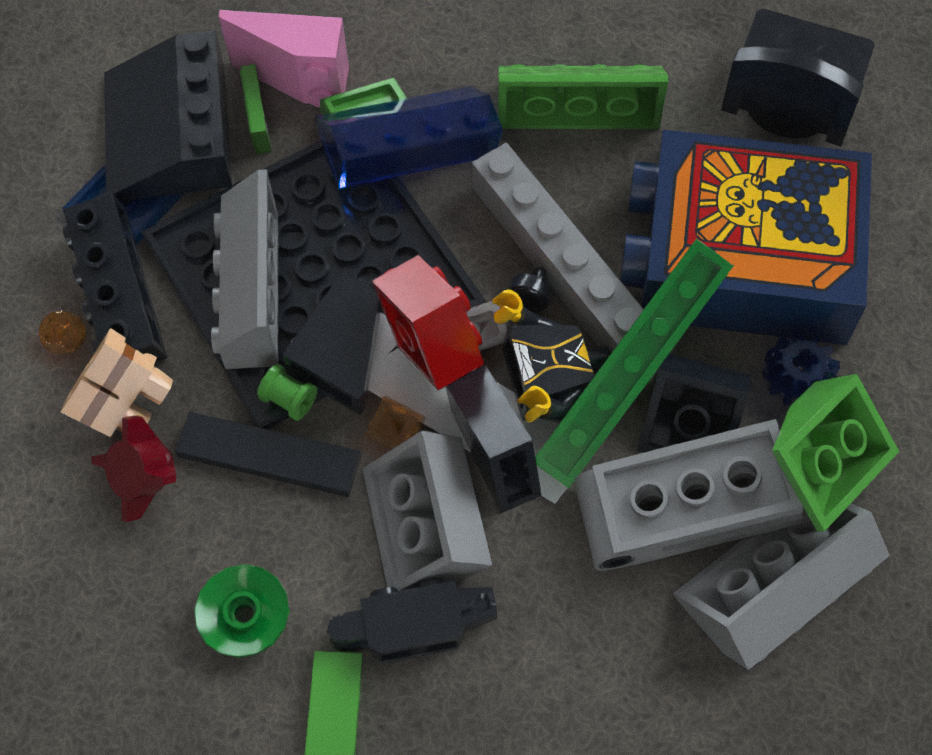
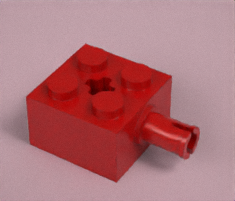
[372,255,484,391]

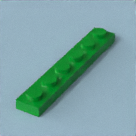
[535,238,734,489]

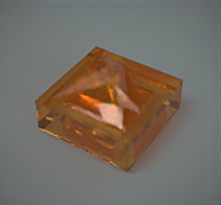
[364,396,426,450]

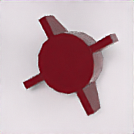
[91,415,176,522]

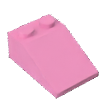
[218,10,349,108]

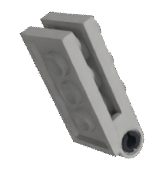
[574,419,803,571]

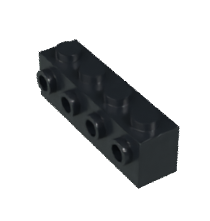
[62,192,167,362]

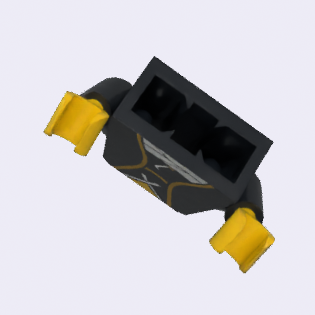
[492,289,611,423]

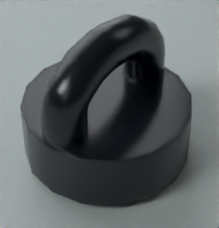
[509,267,552,313]

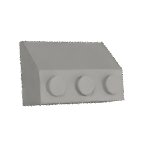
[362,431,492,592]

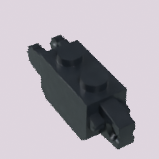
[326,578,497,664]

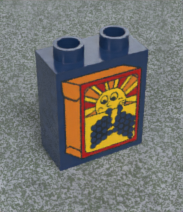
[620,130,872,345]

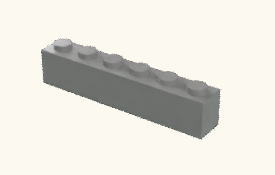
[472,142,644,353]

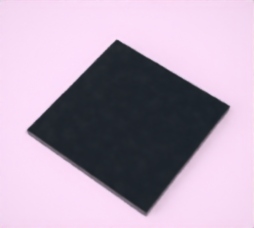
[141,128,487,429]

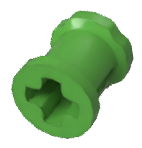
[257,364,317,421]

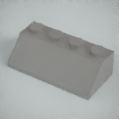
[211,169,278,369]
[673,503,890,670]

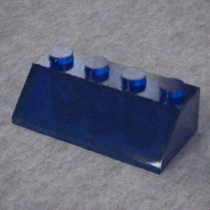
[316,86,503,188]

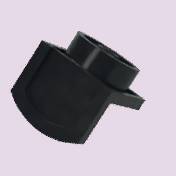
[721,9,875,146]

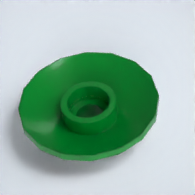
[194,564,290,658]

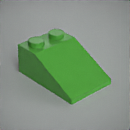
[772,374,899,532]

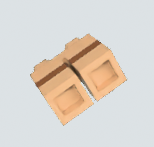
[61,328,173,437]

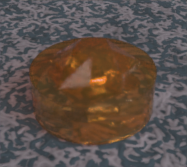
[39,310,86,354]

